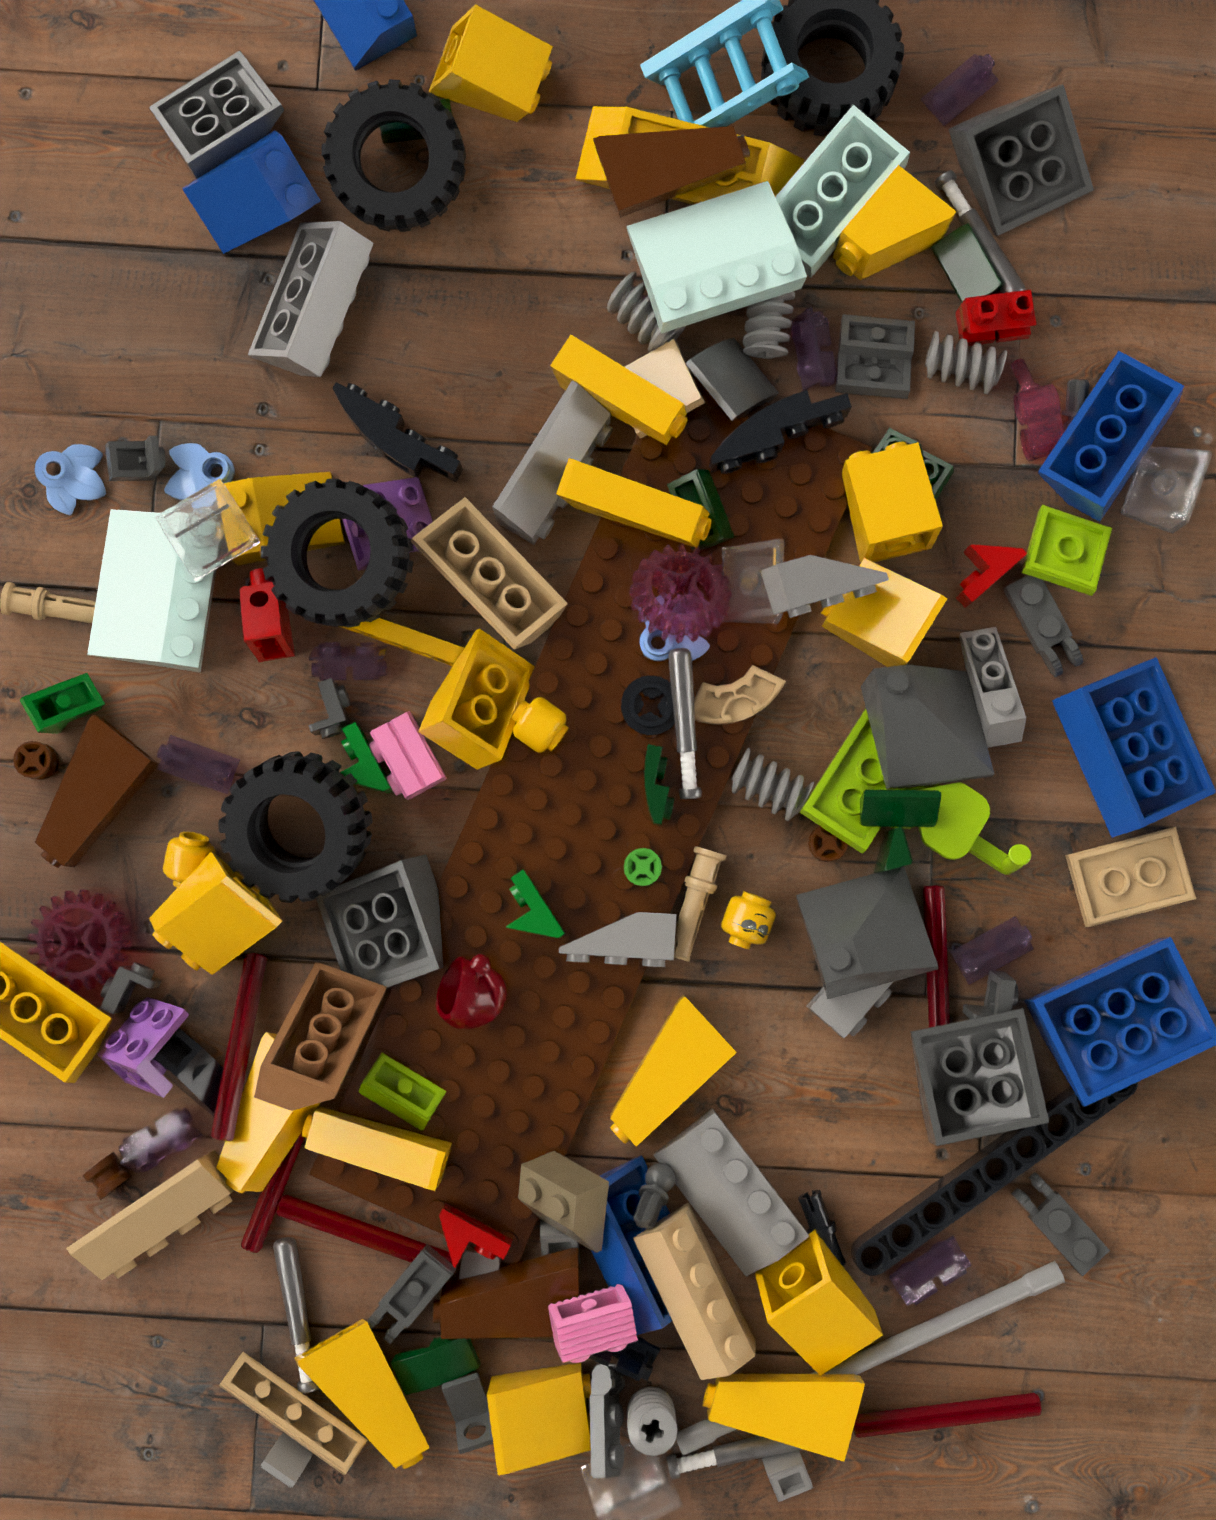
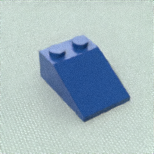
[182,130,321,254]

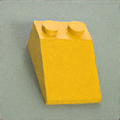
[215,472,345,565]
[418,628,535,770]

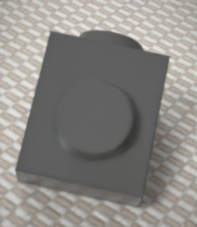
[105,436,165,481]
[308,678,351,739]
[100,962,162,1014]
[962,970,1018,1019]

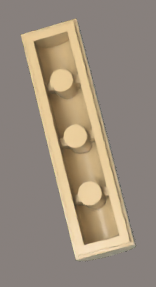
[219,1352,368,1475]

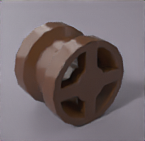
[13,741,59,780]
[808,826,848,862]
[83,1152,132,1200]

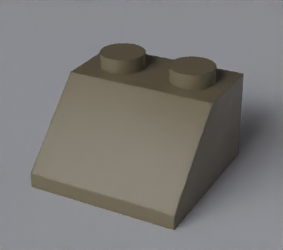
[518,1151,609,1253]

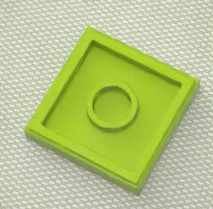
[1021,505,1112,596]

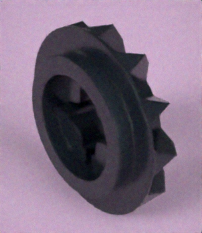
[621,675,675,735]

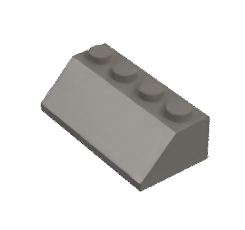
[248,221,374,377]
[492,380,613,545]
[653,1108,809,1276]

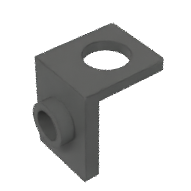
[442,1373,493,1454]

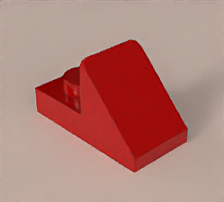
[955,544,1027,608]
[439,1203,513,1268]

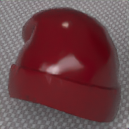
[436,953,507,1029]

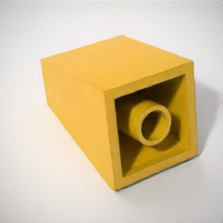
[429,4,553,122]
[833,165,956,280]
[842,441,943,563]
[821,558,948,667]
[149,851,282,975]
[755,1230,883,1376]
[487,1363,591,1475]

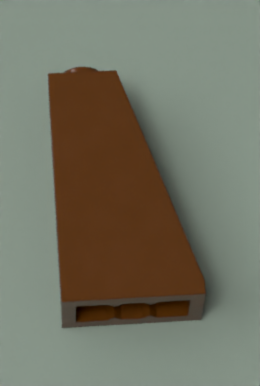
[593,126,750,218]
[35,714,159,868]
[433,1248,580,1339]

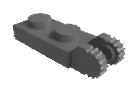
[1003,575,1084,677]
[1011,1172,1110,1276]
[367,1244,456,1344]
[590,1363,625,1478]

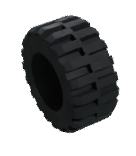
[761,0,904,137]
[321,79,466,232]
[261,479,414,627]
[218,751,373,903]

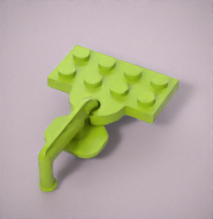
[799,708,1031,875]

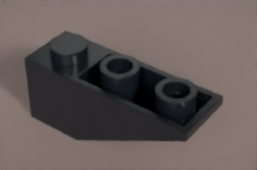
[153,1028,244,1117]

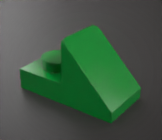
[20,673,105,734]
[340,722,393,794]
[506,870,565,938]

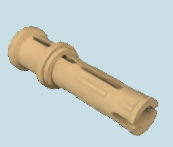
[0,582,96,623]
[674,846,727,962]

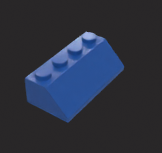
[313,0,417,71]
[1038,351,1184,522]
[591,1155,672,1335]

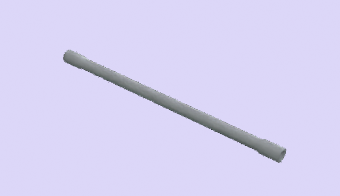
[676,1261,1065,1456]

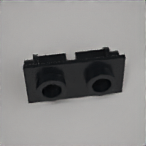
[589,1337,661,1382]

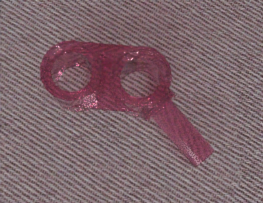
[1011,359,1065,461]

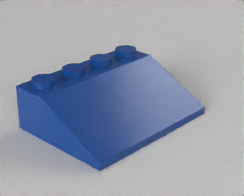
[1052,657,1216,837]
[1024,937,1216,1107]

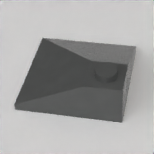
[149,51,284,179]
[948,85,1094,236]
[861,665,995,790]
[316,854,443,988]
[796,866,938,999]
[910,1008,1049,1146]

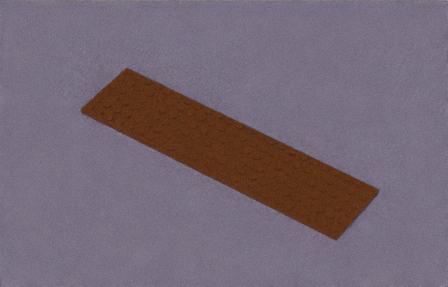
[309,370,872,1265]

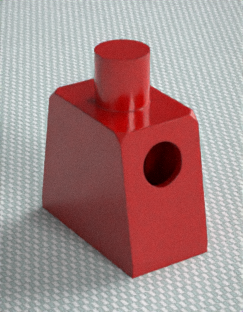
[239,568,295,662]

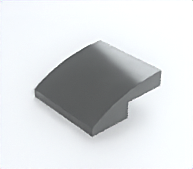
[835,314,915,399]
[685,337,779,421]

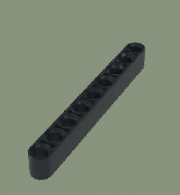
[851,1082,1138,1276]

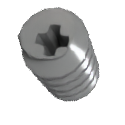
[607,272,687,352]
[742,291,795,359]
[925,331,1007,394]
[731,748,814,821]
[627,1386,677,1456]

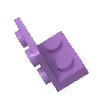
[342,477,433,571]
[97,997,189,1098]

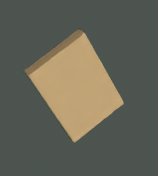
[1065,827,1196,927]

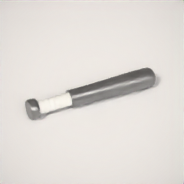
[934,170,1025,293]
[668,648,702,799]
[273,1237,319,1393]
[666,1436,802,1479]

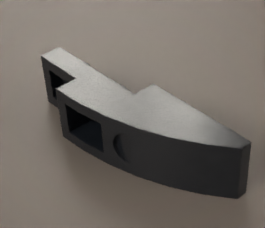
[333,382,463,482]
[709,390,852,474]

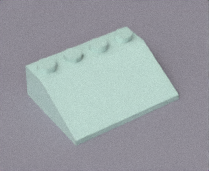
[627,181,807,334]
[87,509,223,672]

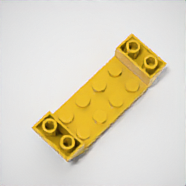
[575,106,804,205]

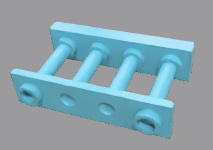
[640,0,809,128]

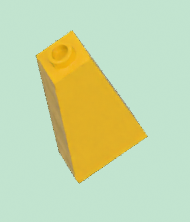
[550,334,688,445]
[556,458,711,548]
[610,995,737,1147]
[216,1032,320,1193]
[302,1107,452,1191]
[294,1319,430,1469]
[702,1374,865,1462]

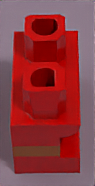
[955,290,1037,346]

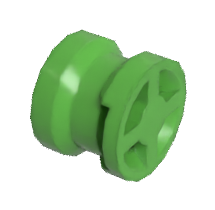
[624,848,662,886]

